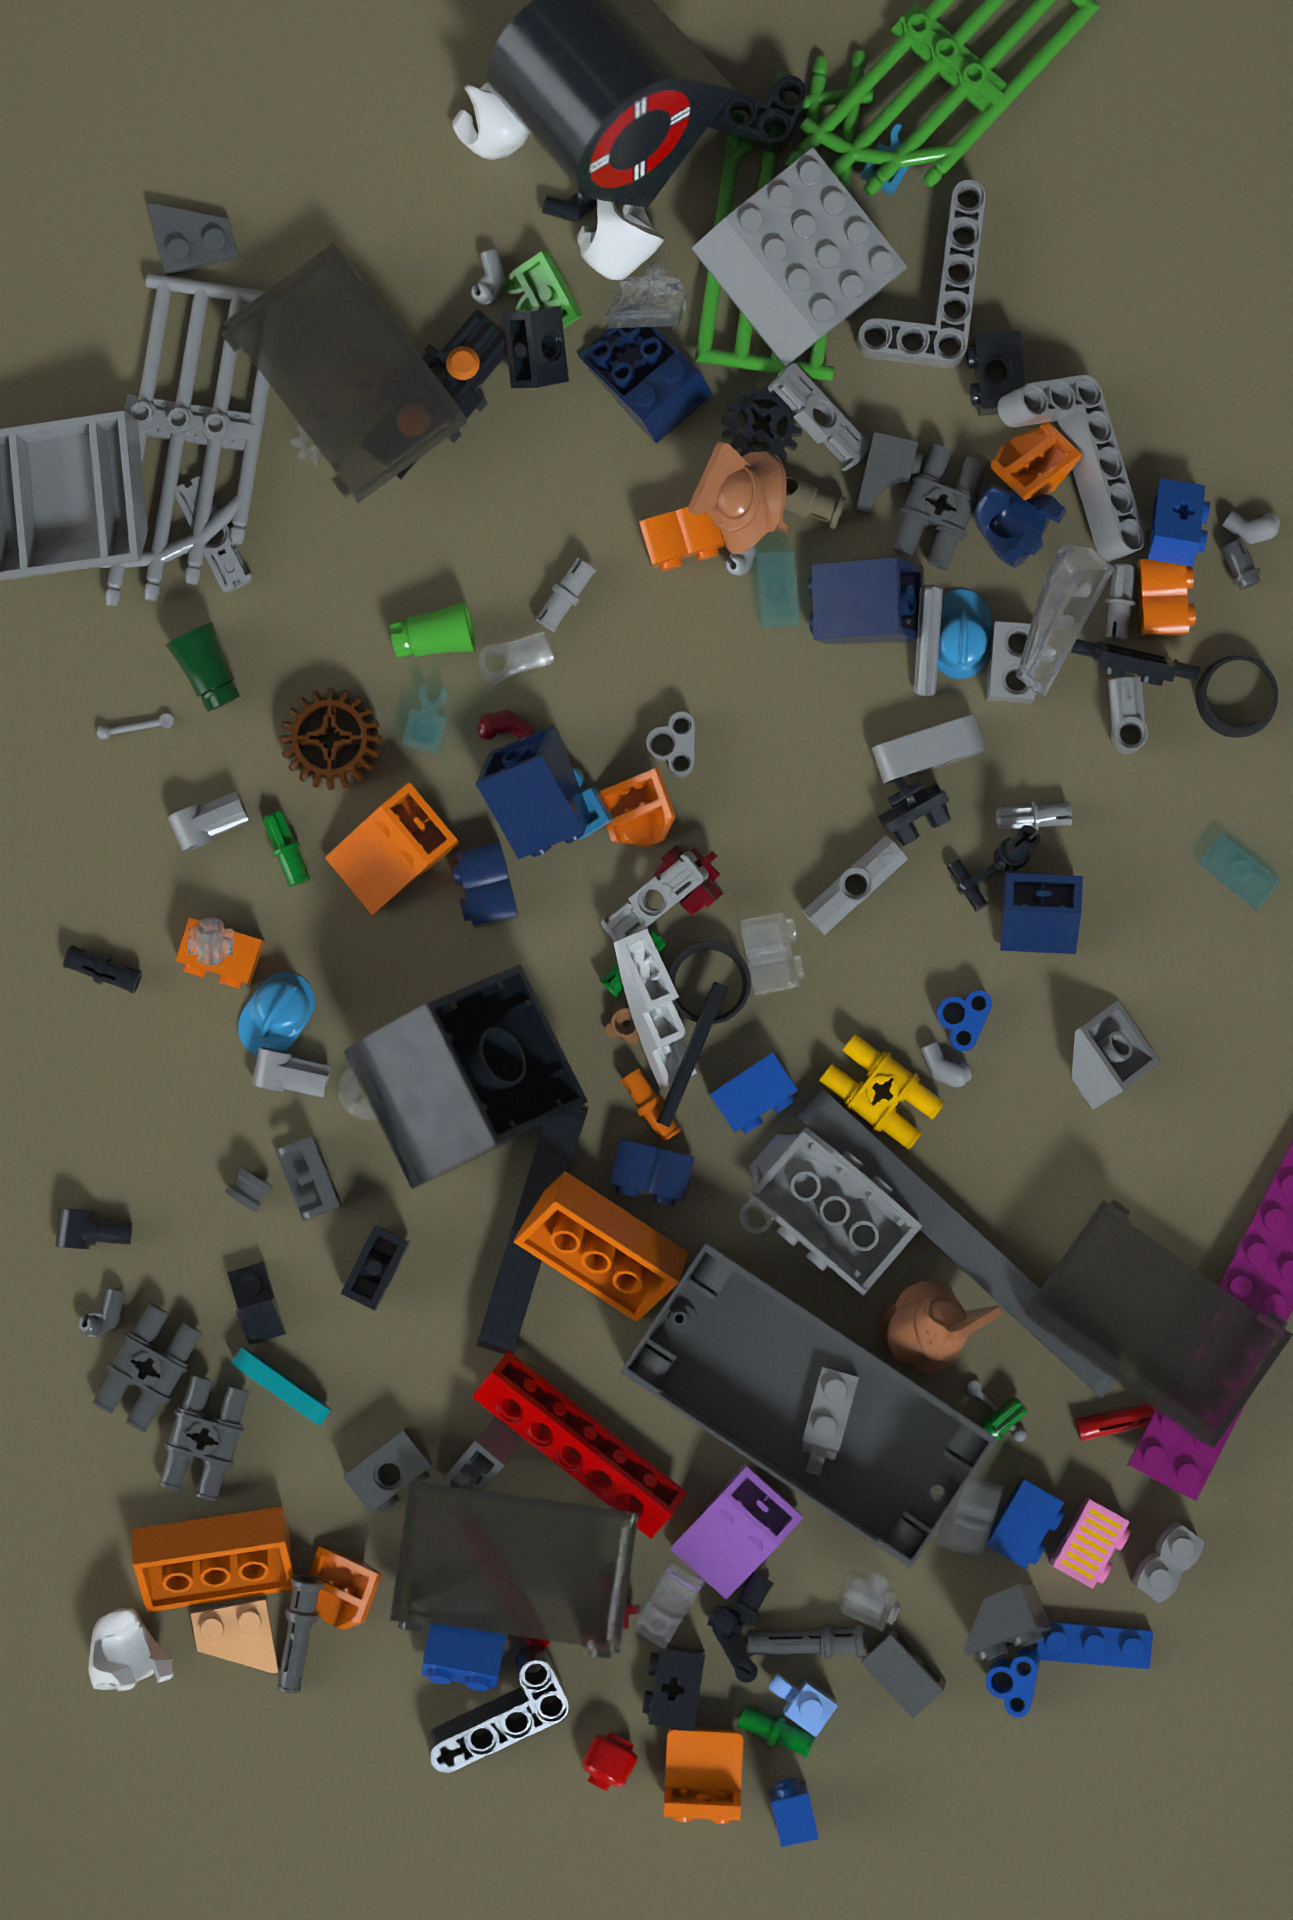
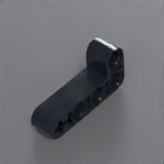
[709,75,807,153]
[427,1644,569,1773]

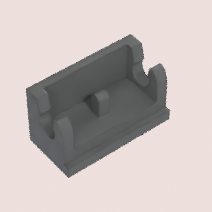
[275,1135,342,1221]
[860,1626,946,1718]

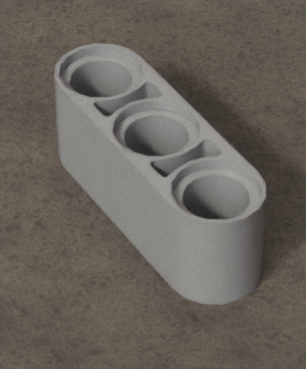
[872,714,987,784]

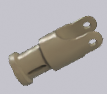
[784,476,847,529]

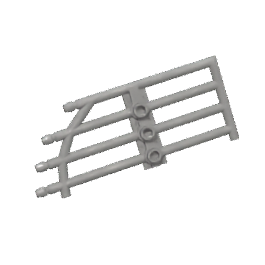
[99,272,285,607]

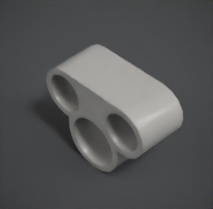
[646,711,695,778]

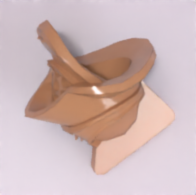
[688,441,791,554]
[878,1281,1002,1374]

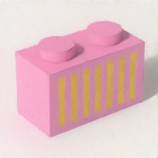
[1049,1496,1131,1589]

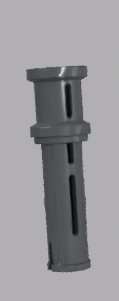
[277,1574,325,1694]
[748,1623,864,1659]

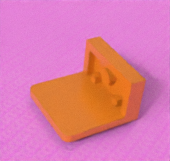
[663,1728,744,1824]

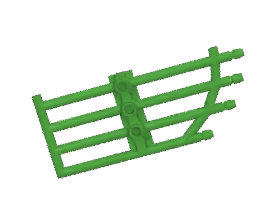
[785,0,1100,196]
[695,50,874,381]

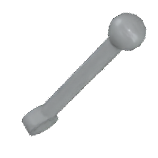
[96,713,175,740]
[966,1380,1027,1442]

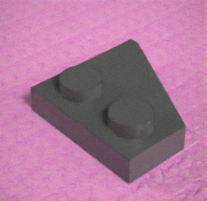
[147,203,239,276]

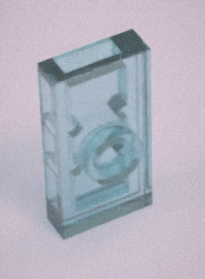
[756,550,799,629]
[1197,833,1281,911]

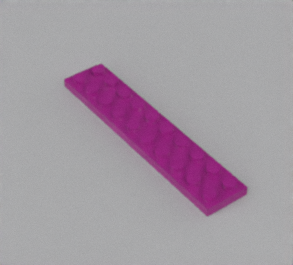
[1126,1138,1293,1501]

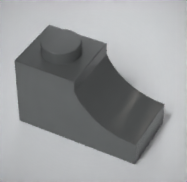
[855,432,923,514]
[440,1416,524,1507]

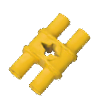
[819,1034,945,1150]

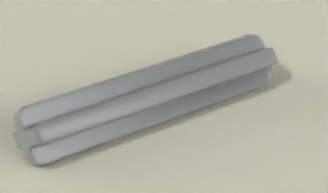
[914,584,943,696]

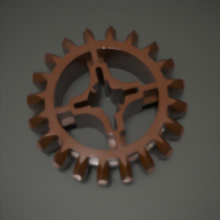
[279,688,382,791]

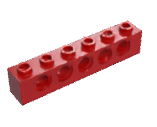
[472,1350,688,1539]

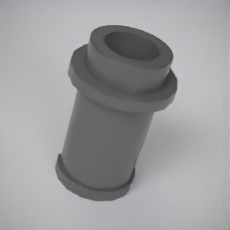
[1221,539,1261,590]

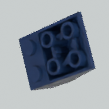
[578,307,713,444]

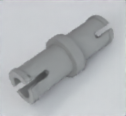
[534,557,597,633]

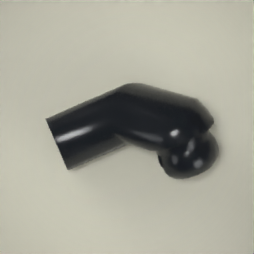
[542,188,597,221]

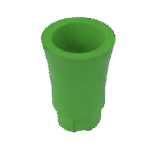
[390,600,476,657]

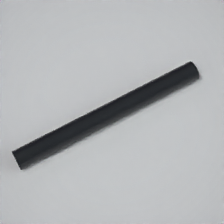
[656,981,728,1127]

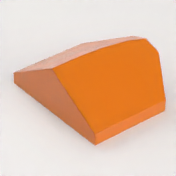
[991,422,1082,500]
[599,767,676,847]
[308,1546,382,1630]

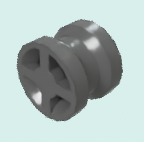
[225,1166,273,1212]

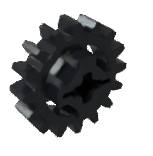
[721,384,802,461]

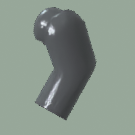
[78,1288,125,1337]

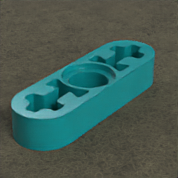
[231,1346,332,1426]

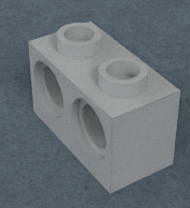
[986,621,1046,704]

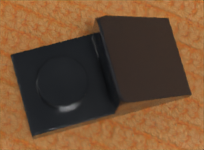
[227,1261,286,1345]

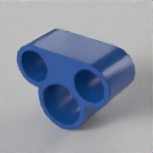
[935,990,992,1052]
[985,1648,1040,1717]

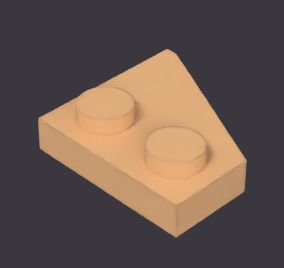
[191,1598,280,1673]

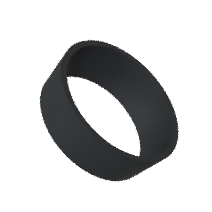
[1196,656,1278,738]
[669,941,751,1024]

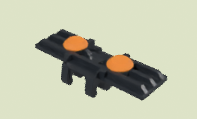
[361,309,507,480]

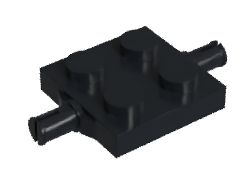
[1071,638,1200,686]

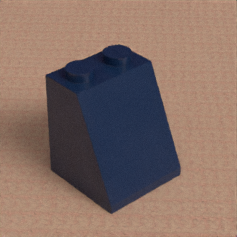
[808,557,924,644]
[475,724,591,859]

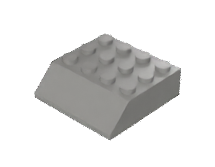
[691,147,907,367]
[0,411,148,581]

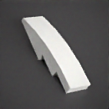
[614,929,697,1090]

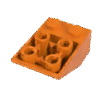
[325,782,460,916]

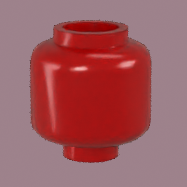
[581,1731,638,1792]

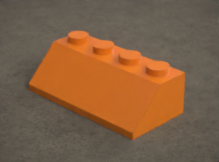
[514,1171,688,1322]
[132,1506,296,1613]

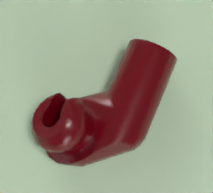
[477,710,535,740]

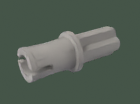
[1105,564,1136,640]
[995,801,1072,831]

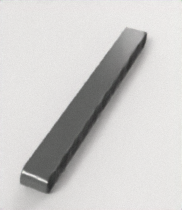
[797,1089,1127,1398]

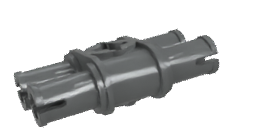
[892,443,987,570]
[93,1303,202,1432]
[159,1374,249,1502]

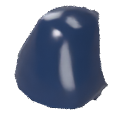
[974,484,1066,568]

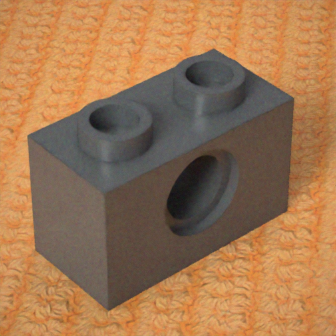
[342,1428,433,1513]

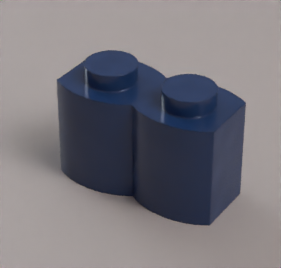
[451,842,519,928]
[610,1138,695,1206]

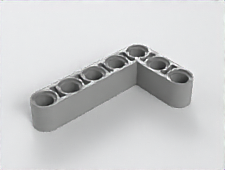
[857,180,986,368]
[998,375,1145,562]

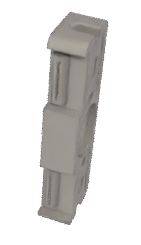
[768,363,870,471]
[175,476,253,593]
[601,851,709,942]

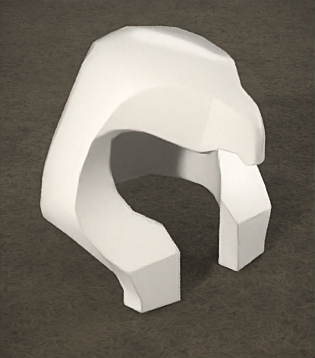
[452,82,530,160]
[577,200,665,280]
[88,1608,174,1691]

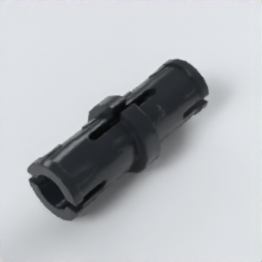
[63,945,143,994]

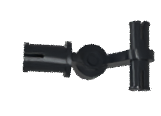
[947,825,1041,912]
[707,1572,774,1683]

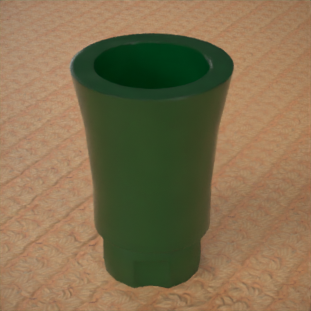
[165,622,240,712]

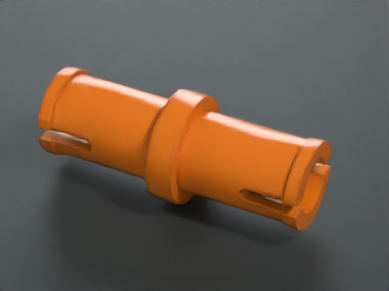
[620,1068,682,1144]

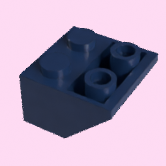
[1000,873,1083,954]

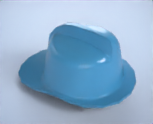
[938,589,991,679]
[238,972,315,1055]

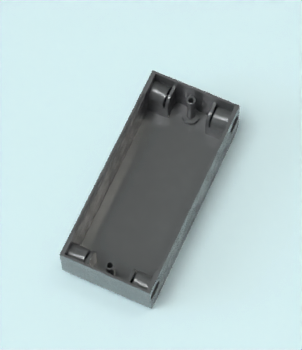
[620,1244,997,1569]

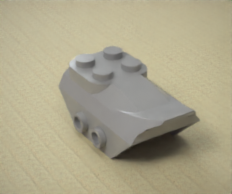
[748,1127,922,1295]

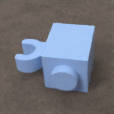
[768,1673,838,1737]

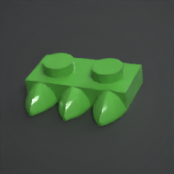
[503,251,584,330]

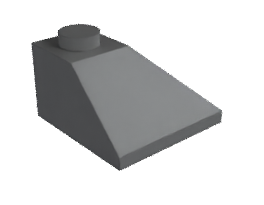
[1072,1000,1161,1110]

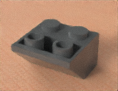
[963,1584,1052,1661]

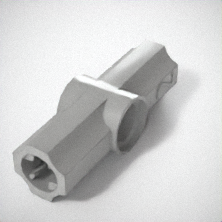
[802,835,908,936]

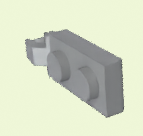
[801,1367,859,1477]

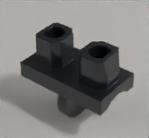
[877,778,950,846]

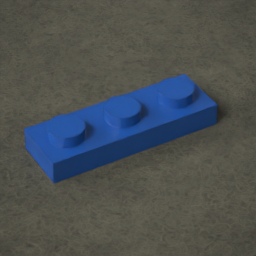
[1035,1621,1153,1669]

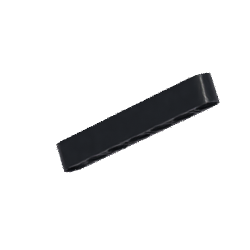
[476,1105,589,1355]

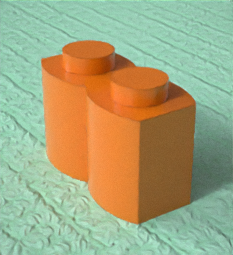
[639,507,724,572]
[1137,559,1196,637]

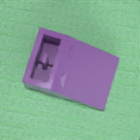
[669,1463,804,1599]

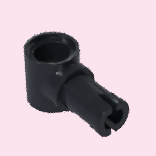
[55,1208,133,1249]

